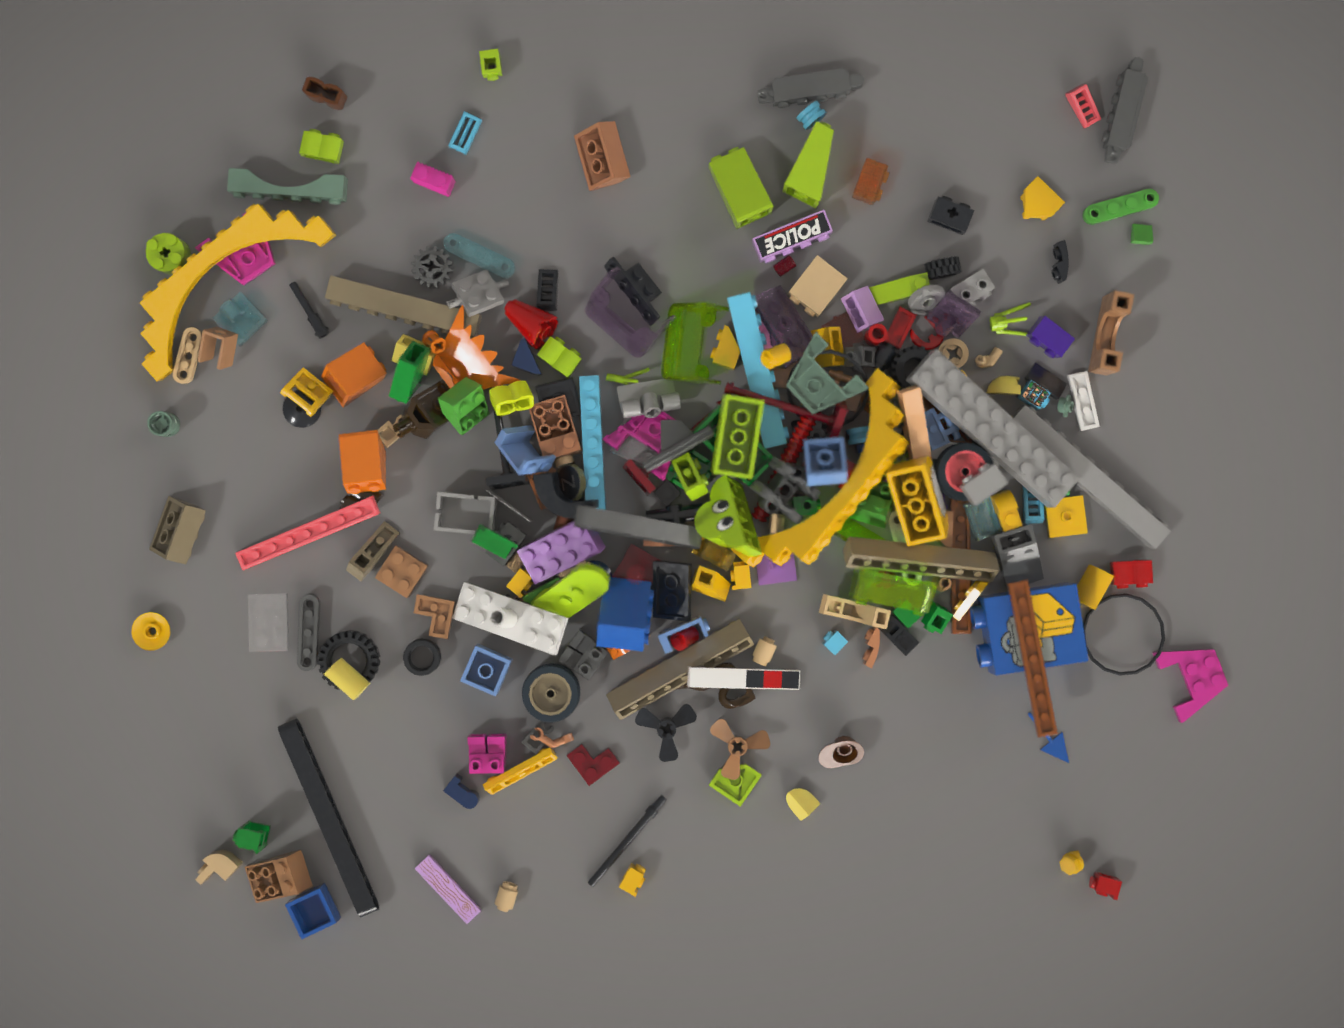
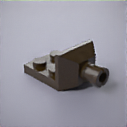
[393,379,450,439]

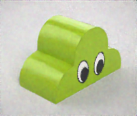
[695,475,762,557]

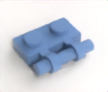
[924,408,961,451]

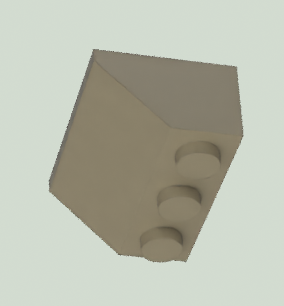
[149,496,206,564]

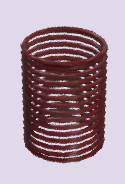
[773,255,796,277]

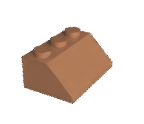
[574,121,631,191]

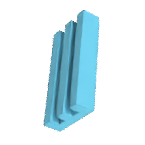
[448,111,482,155]

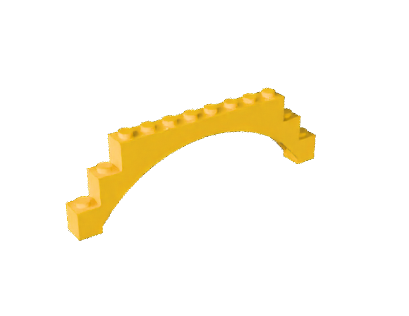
[140,204,336,382]
[730,368,908,568]

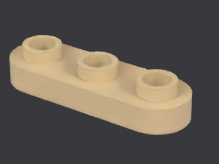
[173,327,202,384]

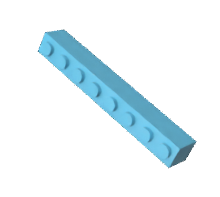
[727,292,790,449]
[579,375,606,510]

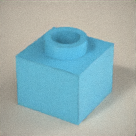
[822,630,848,655]

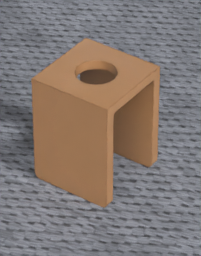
[198,326,238,370]

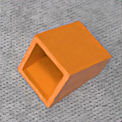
[321,342,387,408]
[339,430,386,494]

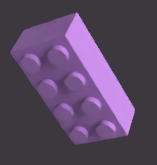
[517,520,606,584]

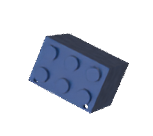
[597,577,654,651]

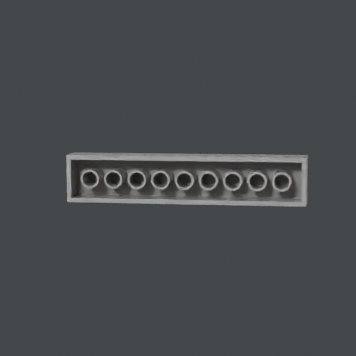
[905,349,1080,508]

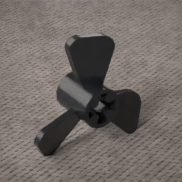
[635,704,697,762]

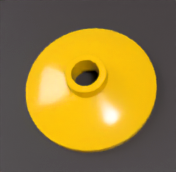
[131,612,170,651]

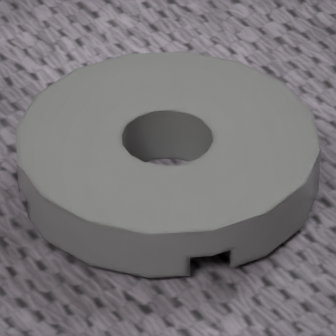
[908,285,947,315]

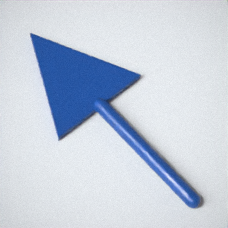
[1028,712,1069,763]

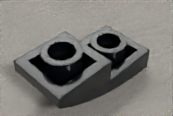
[1051,240,1069,284]

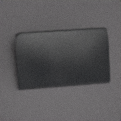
[1024,362,1067,400]

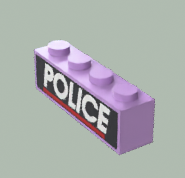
[752,210,833,264]

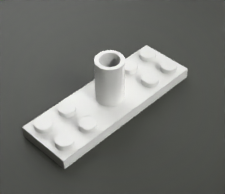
[452,582,569,655]

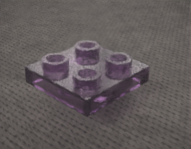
[926,291,981,338]

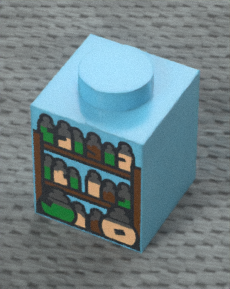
[1017,380,1051,410]

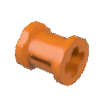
[422,330,446,354]

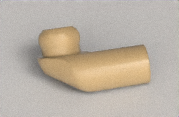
[975,347,1003,368]

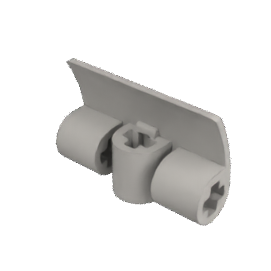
[617,377,681,419]

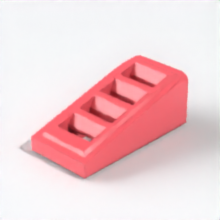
[1065,84,1101,128]

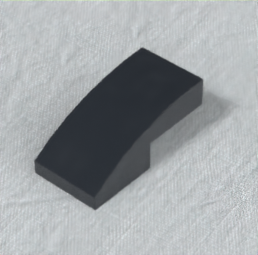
[879,615,919,656]

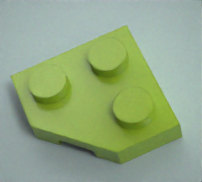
[709,763,762,807]

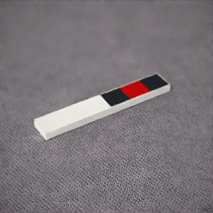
[687,667,800,690]

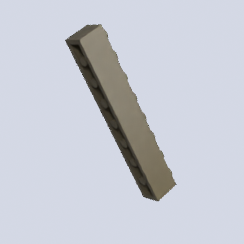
[325,275,482,339]
[843,537,999,582]
[606,619,754,720]

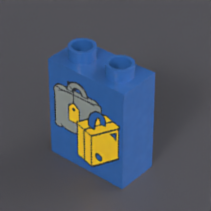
[970,582,1089,676]

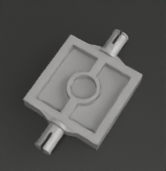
[446,269,509,317]

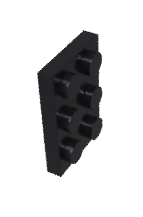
[653,560,692,622]

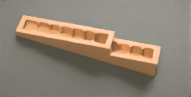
[897,385,933,462]

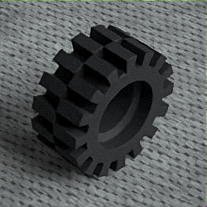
[924,256,962,280]

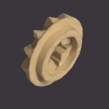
[938,338,969,368]

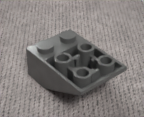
[990,524,1044,590]

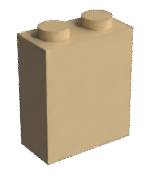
[788,255,848,317]

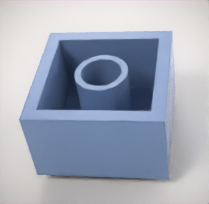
[804,437,847,486]
[460,644,513,696]

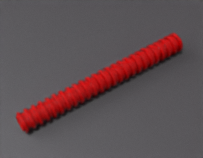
[751,407,821,522]

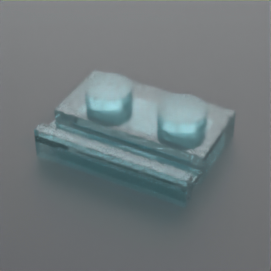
[963,496,1001,541]

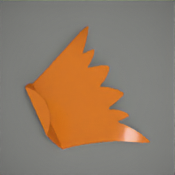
[432,305,521,390]

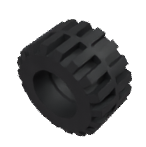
[889,346,931,390]

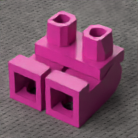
[467,734,506,774]

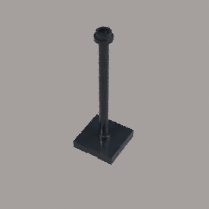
[486,372,530,490]

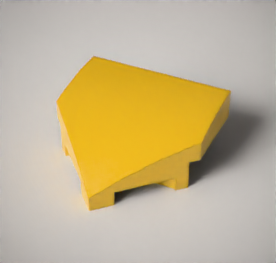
[1020,176,1065,220]

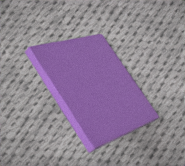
[756,553,797,585]

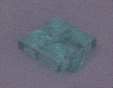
[213,292,268,347]

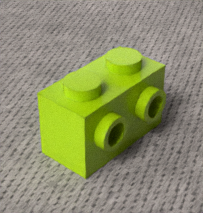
[671,452,709,501]

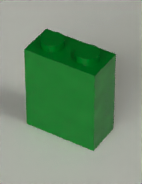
[389,341,431,404]

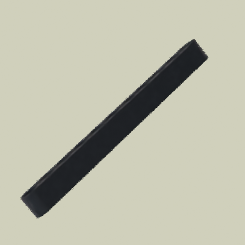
[278,718,379,918]

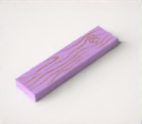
[415,854,482,924]

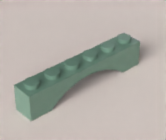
[227,168,348,205]

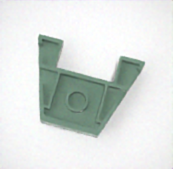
[786,332,869,415]

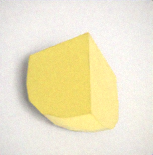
[986,376,1021,395]
[786,788,820,820]

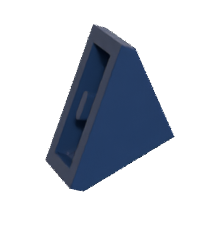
[512,338,542,376]

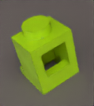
[479,49,503,81]

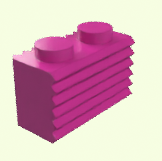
[410,162,456,197]

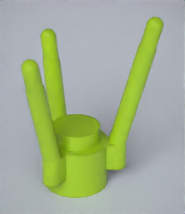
[990,302,1031,336]

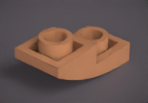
[862,627,880,668]

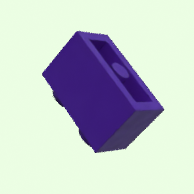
[1026,316,1075,358]

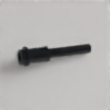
[289,281,329,339]

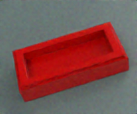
[883,306,917,350]

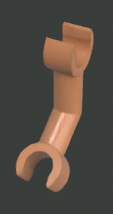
[530,727,574,748]

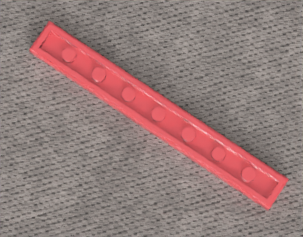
[235,496,381,570]

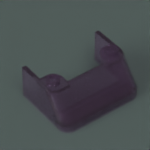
[585,267,676,358]

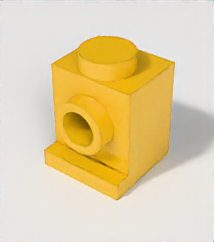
[730,561,751,590]
[506,568,533,598]
[619,863,646,897]

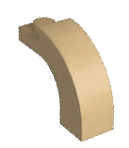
[819,594,891,629]

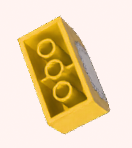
[886,456,949,546]

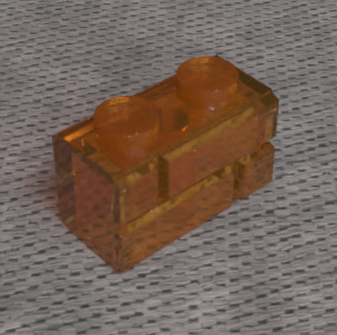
[852,158,890,205]

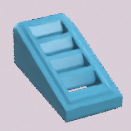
[1022,485,1045,524]

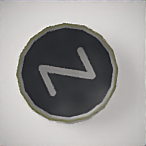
[558,464,586,501]

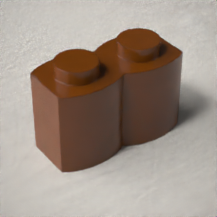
[302,77,347,110]

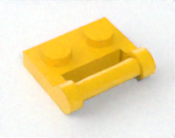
[280,367,333,417]

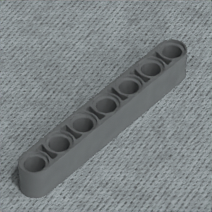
[574,506,702,549]

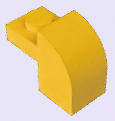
[988,489,1023,532]

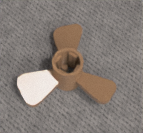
[710,719,770,780]

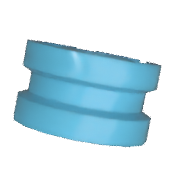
[796,101,827,130]
[846,426,869,445]

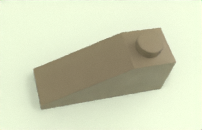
[346,521,399,582]

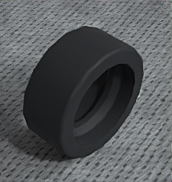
[403,639,441,676]

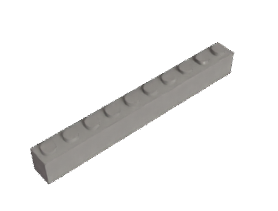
[1012,405,1171,549]

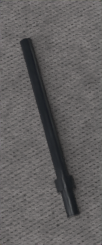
[588,795,667,887]

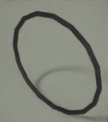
[786,350,869,428]
[1083,593,1165,676]

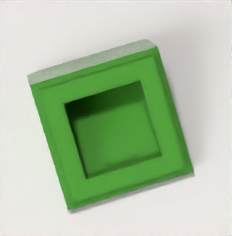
[1130,224,1153,245]

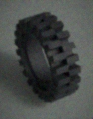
[317,630,380,690]

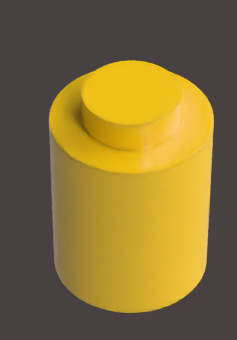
[761,343,791,369]

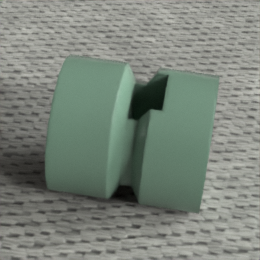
[147,411,180,437]

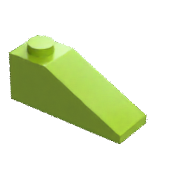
[869,272,930,306]

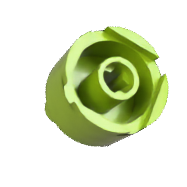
[146,233,191,275]

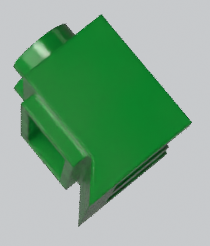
[233,821,271,854]

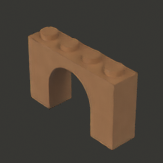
[1088,291,1134,376]

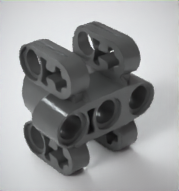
[750,456,822,524]

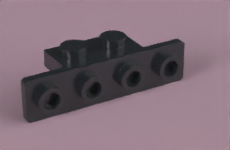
[604,257,662,326]

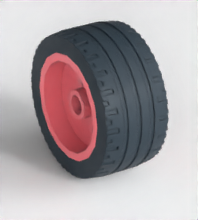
[934,443,993,501]

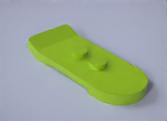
[530,564,610,618]

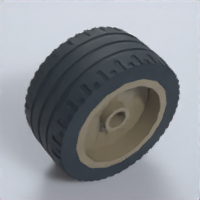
[522,663,581,722]

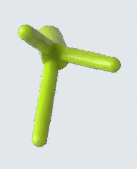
[606,368,650,385]

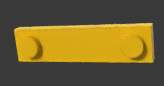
[483,748,558,795]

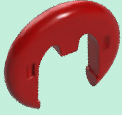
[910,316,944,350]

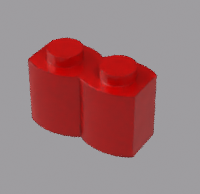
[1110,560,1153,589]

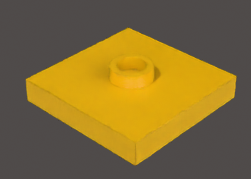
[1044,495,1088,538]

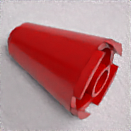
[504,299,558,349]

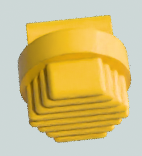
[1059,850,1084,875]

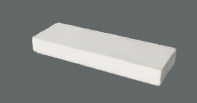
[1067,371,1100,431]

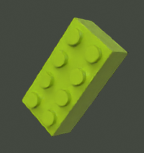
[711,395,764,479]

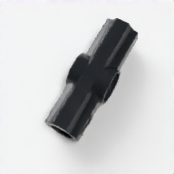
[646,503,703,524]

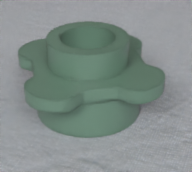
[1057,395,1074,417]

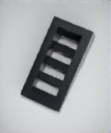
[536,269,558,311]

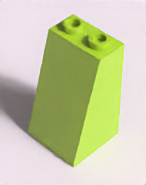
[782,121,834,209]
[708,147,773,229]

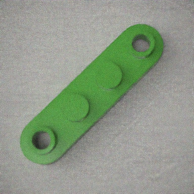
[1082,189,1159,225]

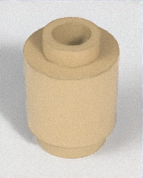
[752,636,777,666]
[495,881,518,912]

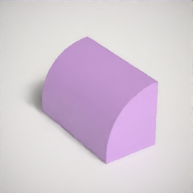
[841,286,884,333]

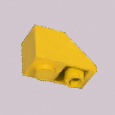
[710,325,740,371]
[691,566,731,602]

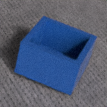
[285,883,341,940]

